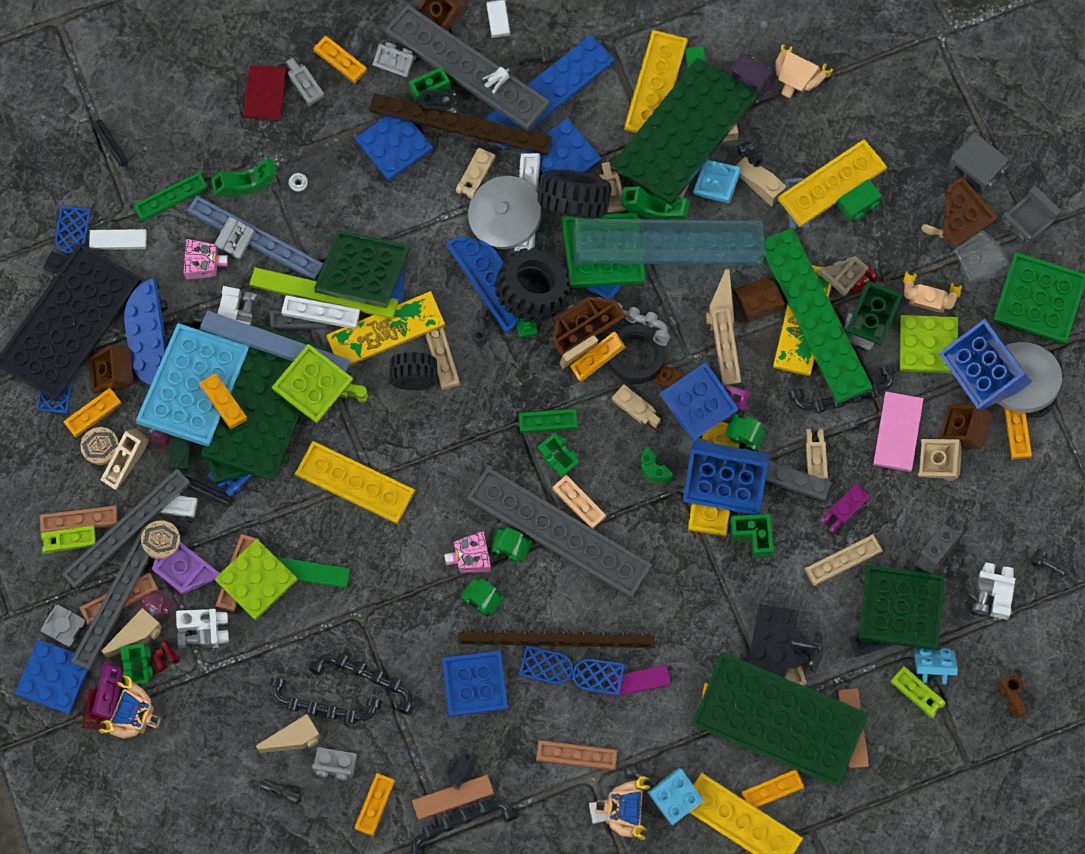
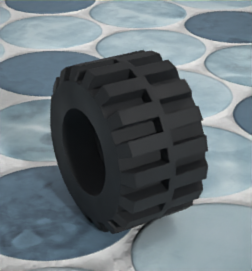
[389,352,437,390]

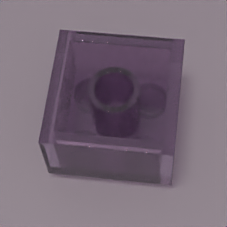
[729,51,773,103]

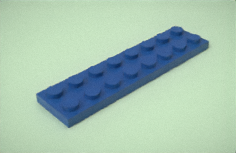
[484,35,615,151]

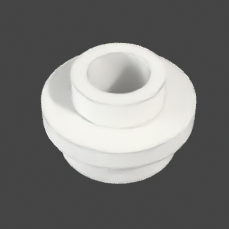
[289,173,308,192]

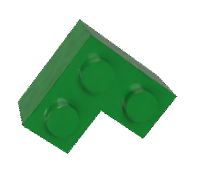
[730,514,774,559]

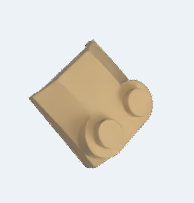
[918,439,961,481]

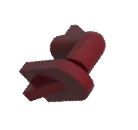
[851,268,877,295]
[151,639,181,674]

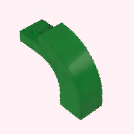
[211,158,277,197]
[620,187,690,222]

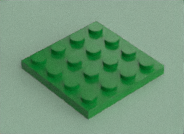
[562,213,645,288]
[993,252,1085,345]

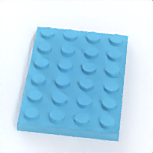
[136,323,249,447]

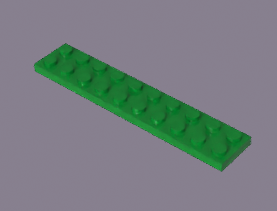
[758,228,873,404]

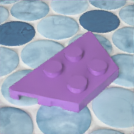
[152,542,220,595]

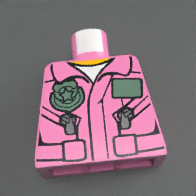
[184,239,228,280]
[444,532,491,573]

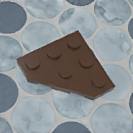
[942,177,998,249]

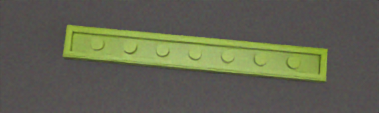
[249,268,398,319]

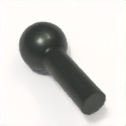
[624,763,659,787]

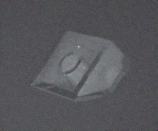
[954,231,1010,282]

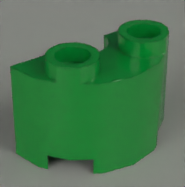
[724,414,767,452]
[537,433,579,476]
[641,447,673,485]
[488,527,533,563]
[460,576,505,617]
[120,643,153,684]

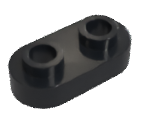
[418,89,456,110]

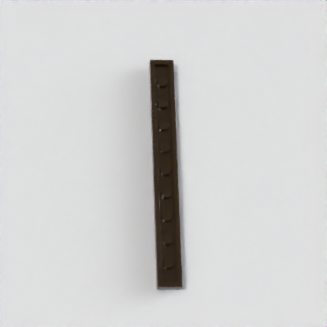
[369,93,553,156]
[458,629,655,648]

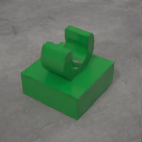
[517,318,538,338]

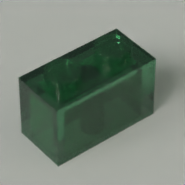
[168,435,194,475]

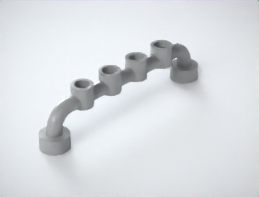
[566,297,670,346]

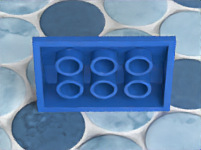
[939,319,1032,411]
[683,440,771,515]

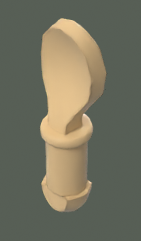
[921,224,945,239]

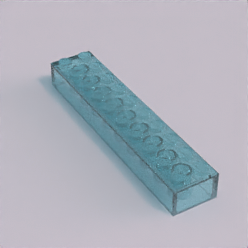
[573,219,765,265]

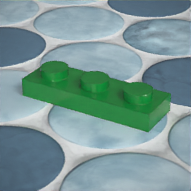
[519,409,578,434]

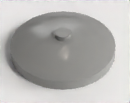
[468,176,543,249]
[997,342,1062,413]

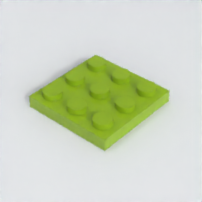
[900,315,958,373]
[272,344,353,424]
[215,539,298,621]

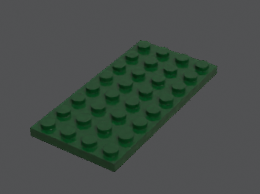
[610,57,758,205]
[201,324,327,482]
[691,652,869,787]

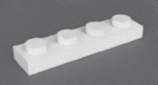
[282,295,360,329]

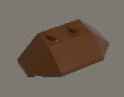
[552,297,626,356]

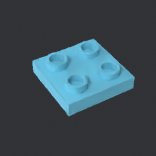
[693,160,741,203]
[914,648,958,684]
[648,768,704,825]

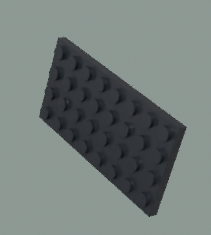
[0,243,142,402]

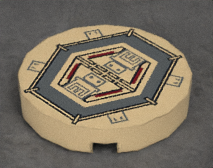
[80,427,119,465]
[141,521,180,559]

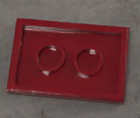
[243,65,287,121]

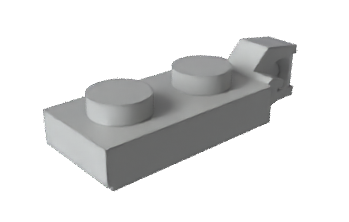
[286,58,325,106]

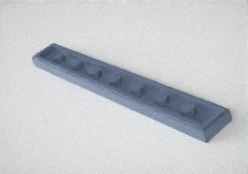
[187,196,324,281]
[200,310,351,373]

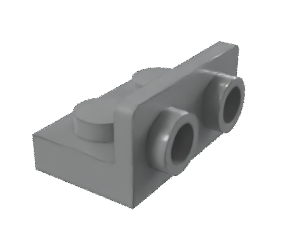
[373,42,417,77]
[312,747,357,780]

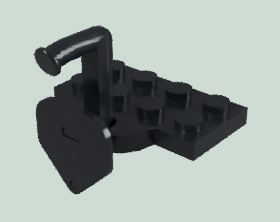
[748,604,822,678]

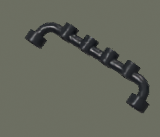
[788,364,896,413]
[308,653,414,716]
[270,677,383,724]
[411,799,519,854]

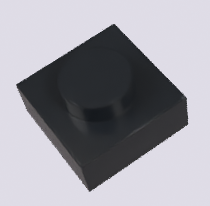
[43,251,68,274]

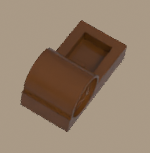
[654,365,686,389]
[998,675,1027,719]

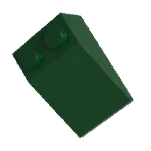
[846,281,903,346]

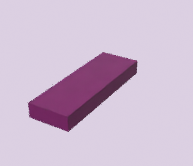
[609,665,670,697]

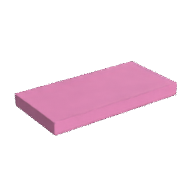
[873,392,923,472]

